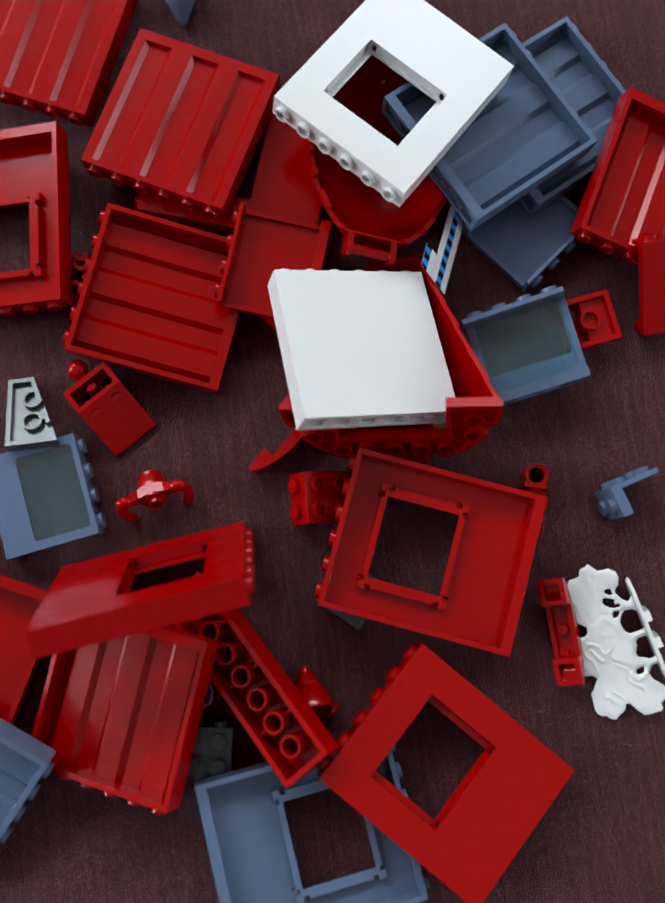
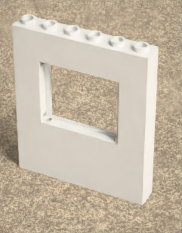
[273,0,514,207]

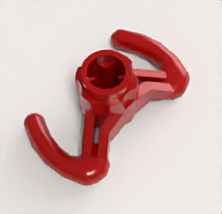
[116,470,194,523]

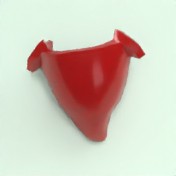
[295,665,340,719]

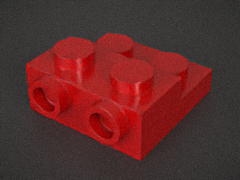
[551,289,623,353]

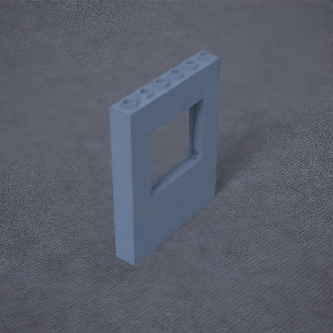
[194,745,430,903]

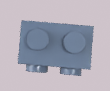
[594,465,659,521]

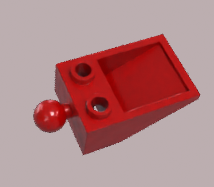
[62,360,157,457]

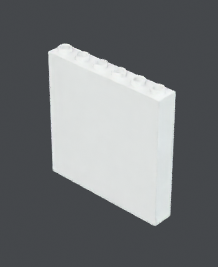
[267,268,455,431]

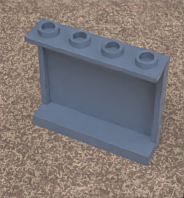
[461,195,579,292]

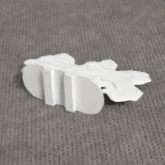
[567,564,665,720]

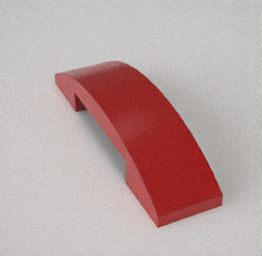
[248,429,303,474]
[536,577,585,686]

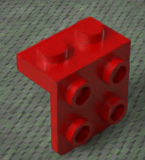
[288,471,349,526]

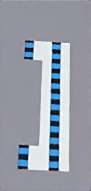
[421,205,464,295]

